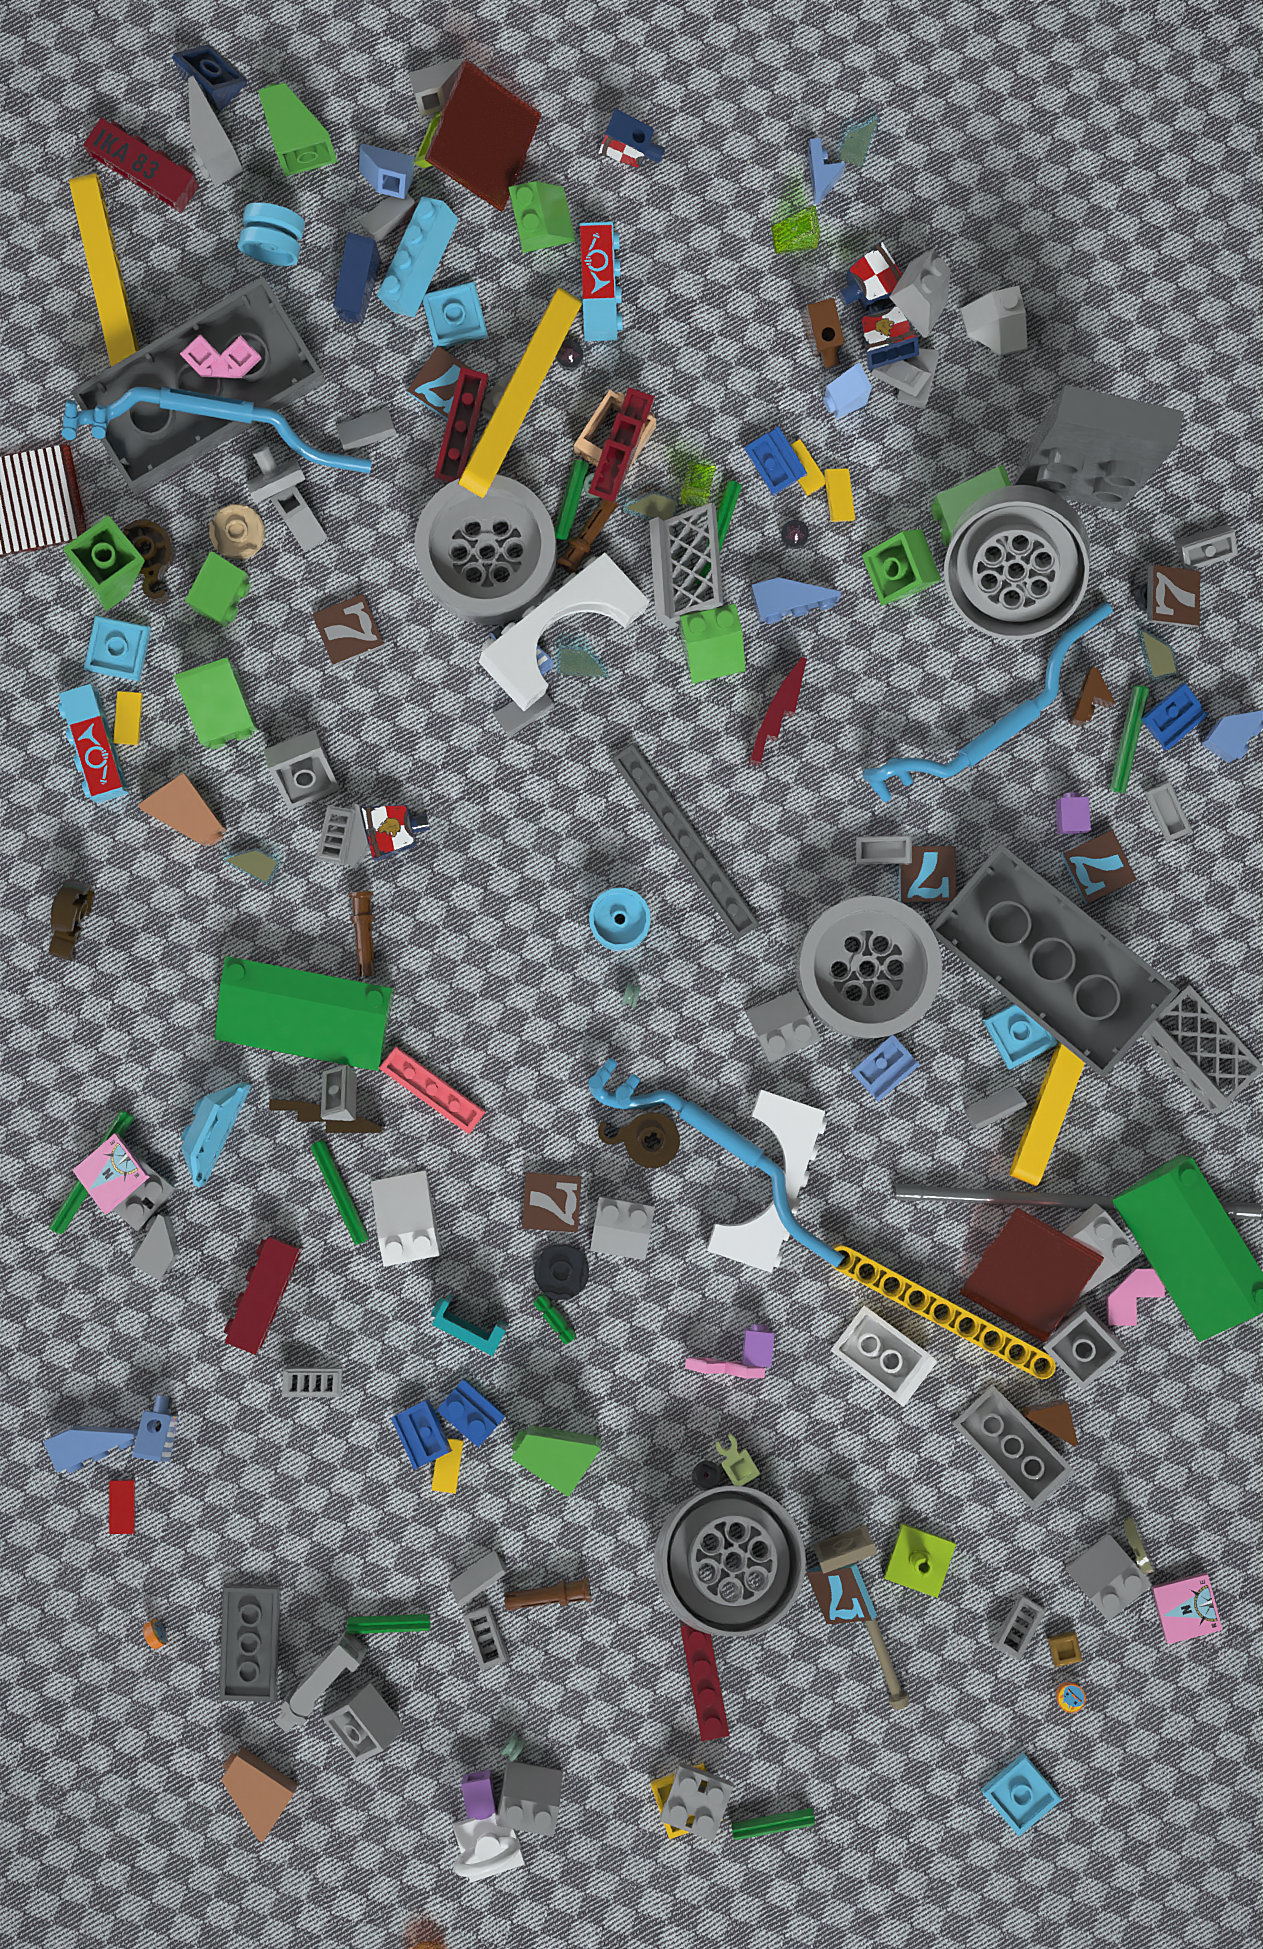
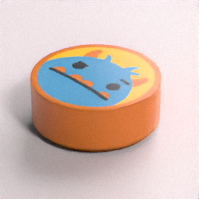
[143,1618,168,1649]
[1055,1681,1086,1713]

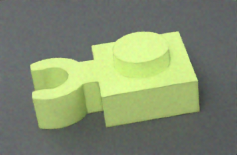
[716,1434,760,1486]

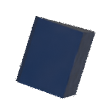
[172,44,248,113]

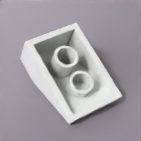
[371,1170,442,1267]
[831,1305,937,1407]

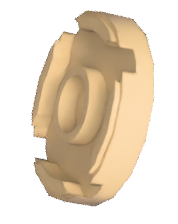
[209,504,265,560]

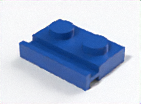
[744,426,807,496]
[1141,683,1208,750]
[436,1378,506,1448]
[391,1399,452,1470]

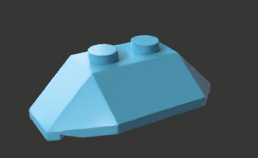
[181,1082,252,1187]

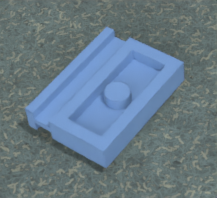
[850,1035,920,1102]

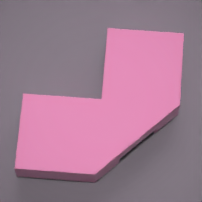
[180,334,261,378]
[1106,1268,1165,1326]
[685,1357,765,1378]

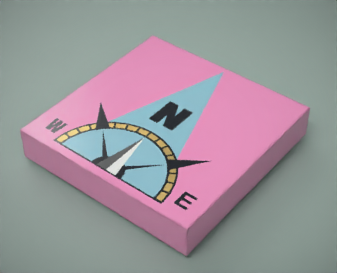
[72,1133,150,1214]
[1151,1572,1223,1644]

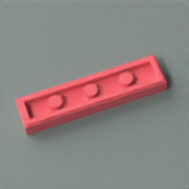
[379,1046,486,1134]

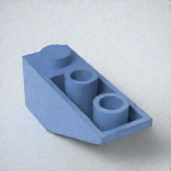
[750,577,841,624]
[44,1425,139,1474]

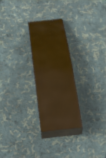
[269,1099,385,1133]

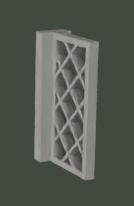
[649,503,723,629]
[1142,985,1263,1114]

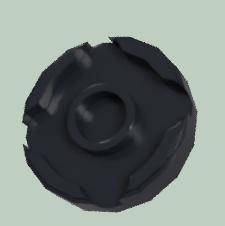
[534,1244,589,1300]

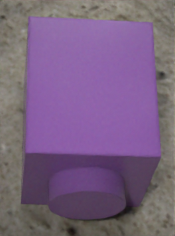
[1055,792,1091,835]
[742,1323,774,1367]
[461,1770,497,1820]

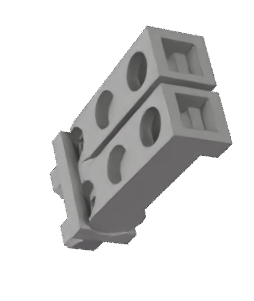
[275,1630,368,1733]

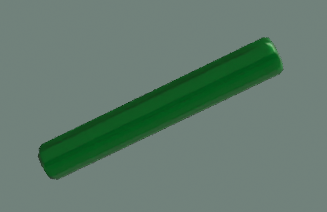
[695,481,742,586]
[1110,685,1149,794]
[310,1140,369,1245]

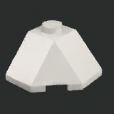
[960,286,1027,356]

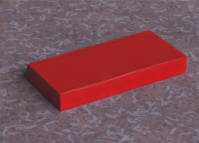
[109,1479,136,1534]

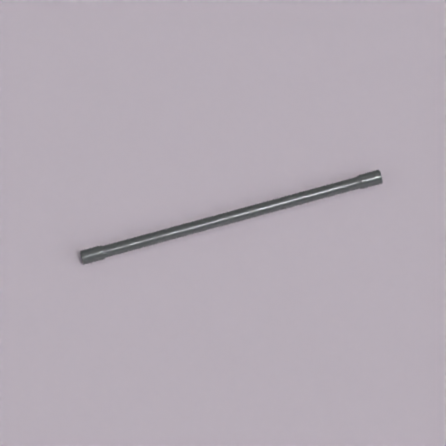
[894,1183,1262,1220]

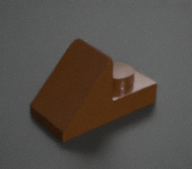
[1069,667,1115,727]

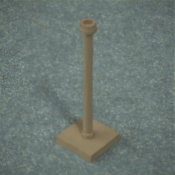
[813,1525,909,1710]

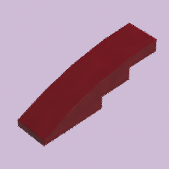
[588,387,656,503]
[749,657,807,766]

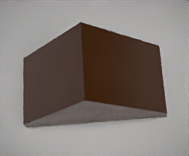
[1021,1399,1078,1447]

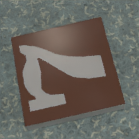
[1147,565,1201,628]
[312,594,385,667]
[522,1172,582,1233]

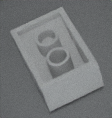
[188,76,243,186]

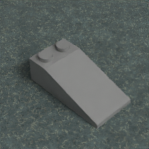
[1011,1203,1141,1318]
[952,1385,1075,1511]

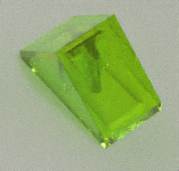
[771,205,820,254]
[680,461,716,507]

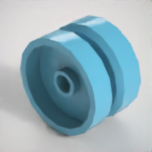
[238,203,305,266]
[589,888,651,951]

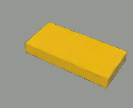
[790,439,826,496]
[824,469,855,522]
[113,691,143,745]
[431,1437,464,1494]

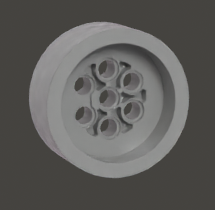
[414,475,558,625]
[944,485,1090,640]
[795,896,942,1039]
[654,1486,806,1637]

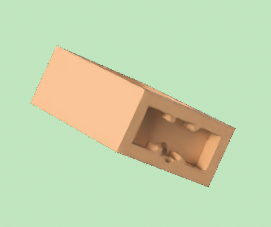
[574,390,657,471]

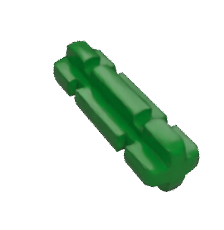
[533,1294,576,1344]

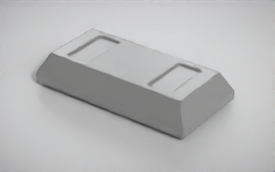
[871,360,931,397]
[1144,781,1193,843]
[856,835,912,865]

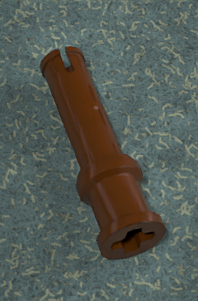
[556,498,618,574]
[348,891,376,976]
[504,1577,592,1611]

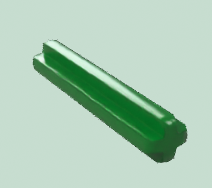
[554,459,589,541]
[347,1614,431,1634]
[731,1808,815,1840]

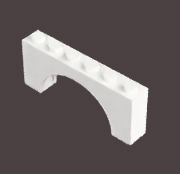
[479,553,650,711]
[706,1090,828,1273]

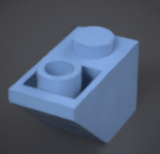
[359,143,415,199]
[1201,710,1263,763]

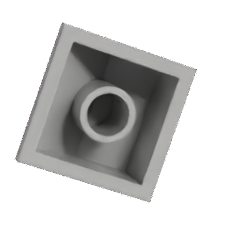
[889,249,951,338]
[264,730,341,810]
[745,990,821,1063]
[590,1195,655,1260]
[1043,1304,1125,1390]
[1065,1533,1152,1621]
[322,1683,406,1763]
[495,1759,563,1837]

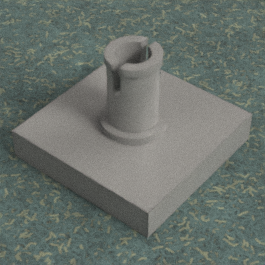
[247,446,305,503]

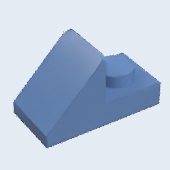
[808,138,846,204]

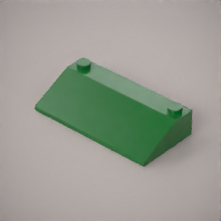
[215,956,395,1071]
[1111,1154,1263,1342]

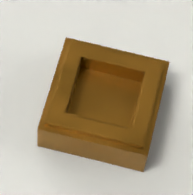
[1047,1630,1083,1667]

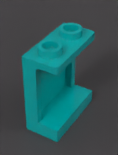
[431,1293,509,1356]

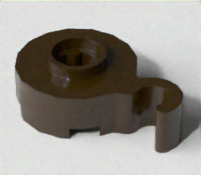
[123,519,176,604]
[49,878,95,962]
[598,1112,680,1168]

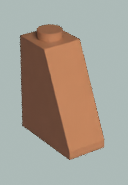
[138,773,227,846]
[221,1747,298,1843]

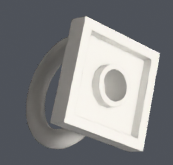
[453,1809,525,1882]

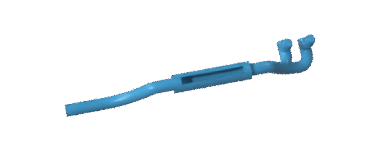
[62,386,372,474]
[863,602,1113,802]
[588,1058,844,1268]

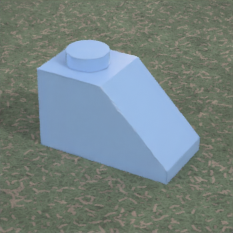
[823,363,872,419]

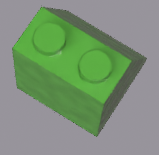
[258,83,338,177]
[931,465,1012,547]
[63,515,144,611]
[679,604,746,684]
[174,657,258,750]
[511,1425,602,1497]

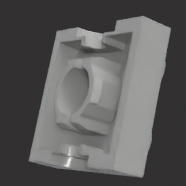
[113,1151,177,1231]
[660,1762,734,1841]

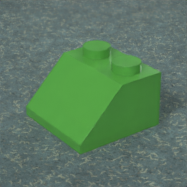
[509,181,576,253]
[862,529,941,606]
[185,551,251,628]

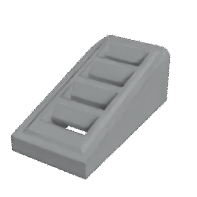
[316,805,356,866]
[282,1366,343,1397]
[991,1594,1046,1660]
[462,1605,510,1671]

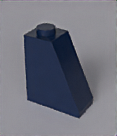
[333,232,382,323]

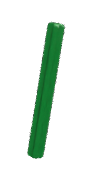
[49,1110,134,1234]

